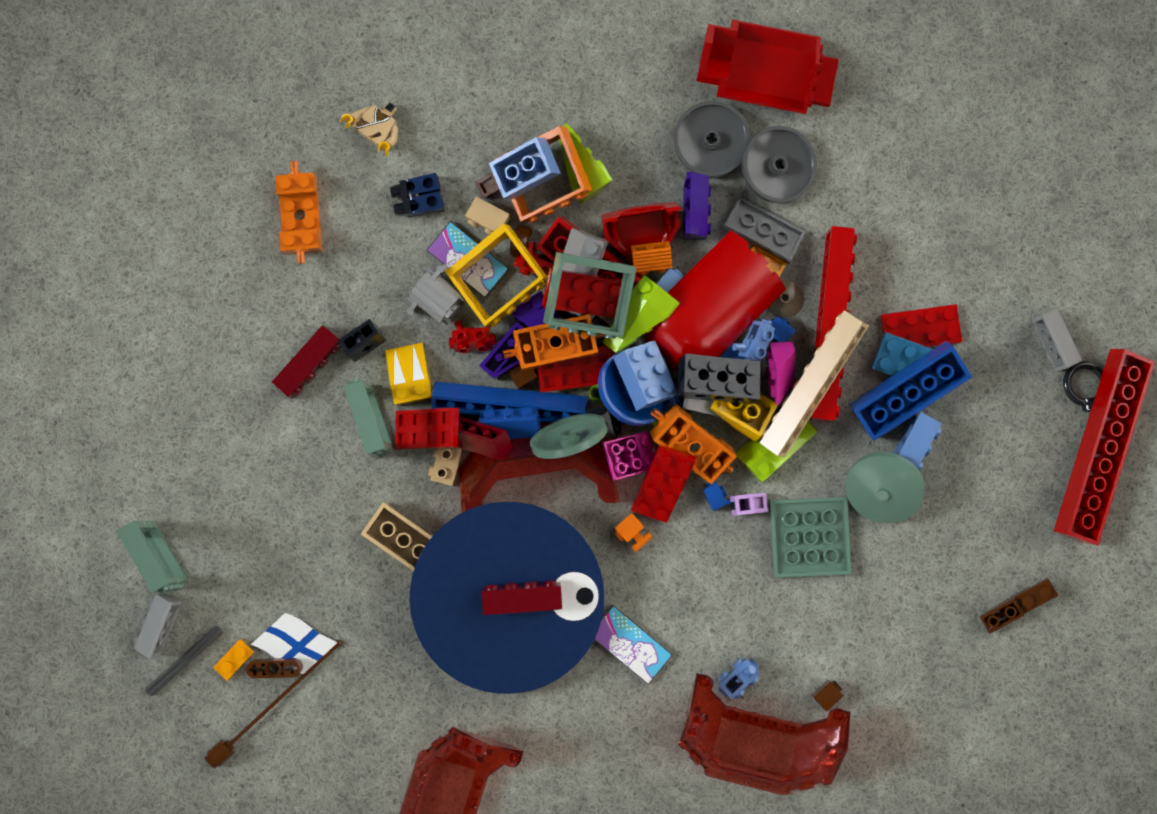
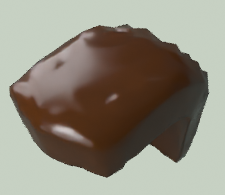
[510,225,533,258]

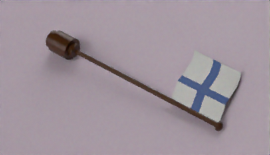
[205,613,343,769]

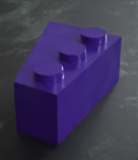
[511,291,561,347]
[479,322,523,380]

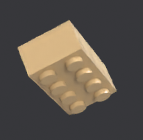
[361,502,433,571]

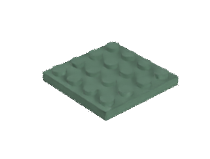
[769,497,851,578]

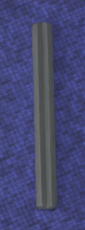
[145,626,223,696]

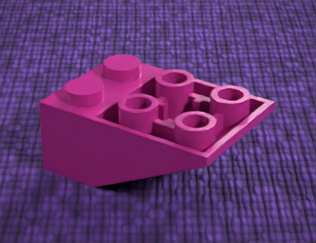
[766,342,795,405]
[602,431,656,481]

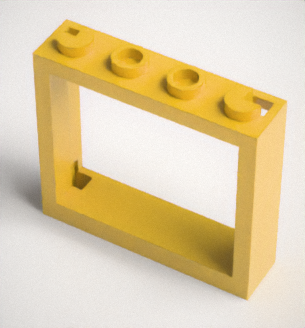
[445,223,548,327]

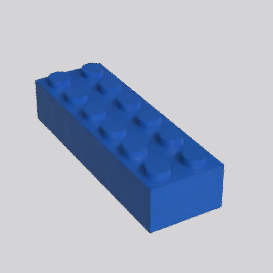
[848,341,972,441]

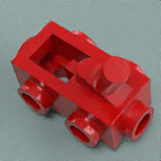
[513,242,554,284]
[449,320,496,353]

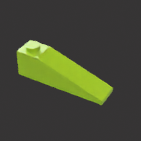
[603,275,680,354]
[736,422,817,483]

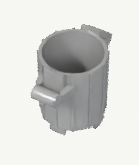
[406,264,465,326]

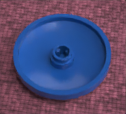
[598,351,669,426]

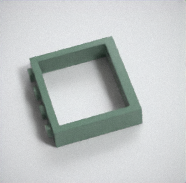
[543,252,637,339]
[344,378,394,458]
[117,521,188,594]

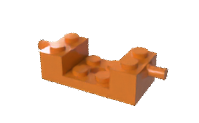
[275,161,322,264]
[503,314,605,371]
[650,403,737,484]

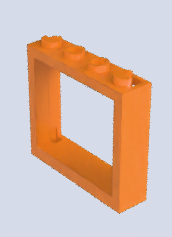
[496,126,593,224]

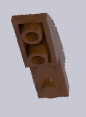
[979,578,1059,634]

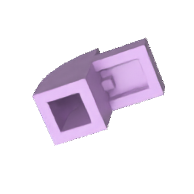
[730,493,768,516]

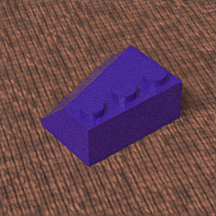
[683,172,711,240]

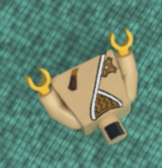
[340,102,398,156]

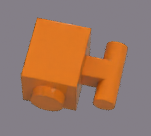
[614,513,653,552]

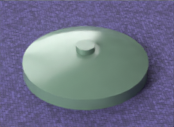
[530,414,608,459]
[845,452,925,523]

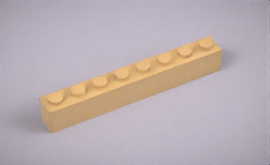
[760,311,869,457]

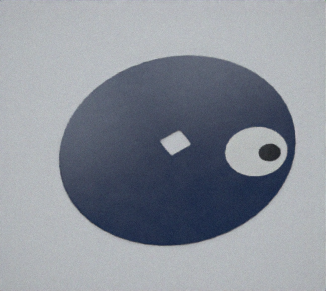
[410,502,604,694]

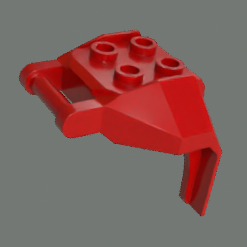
[601,202,682,265]

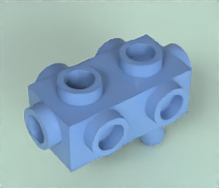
[732,319,775,362]
[717,658,761,699]

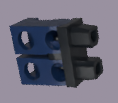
[390,173,445,217]

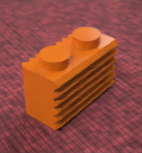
[631,241,672,275]

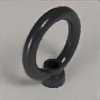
[1063,361,1103,412]

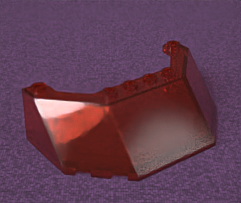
[459,421,620,513]
[678,673,851,796]
[399,727,524,814]

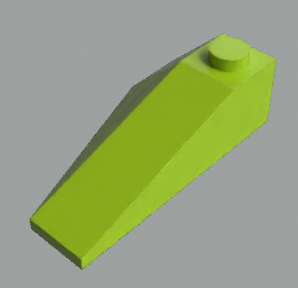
[559,123,612,204]

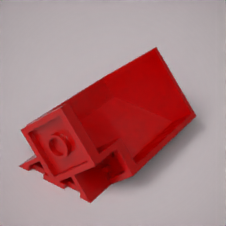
[696,19,839,114]

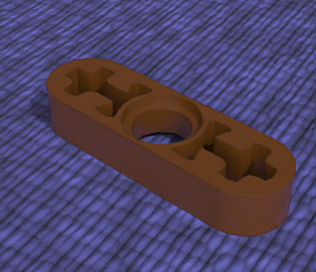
[246,658,303,679]

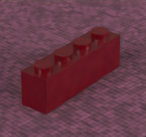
[272,325,342,399]
[458,417,513,460]
[481,580,562,615]

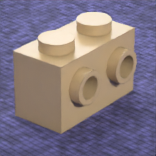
[465,196,510,235]
[428,447,464,486]

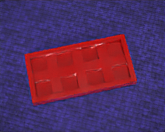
[542,268,622,318]
[880,304,963,347]
[537,345,614,392]
[395,408,459,449]
[631,444,696,523]

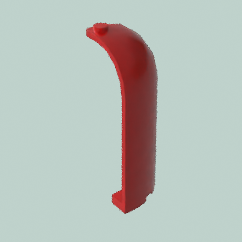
[645,230,786,371]

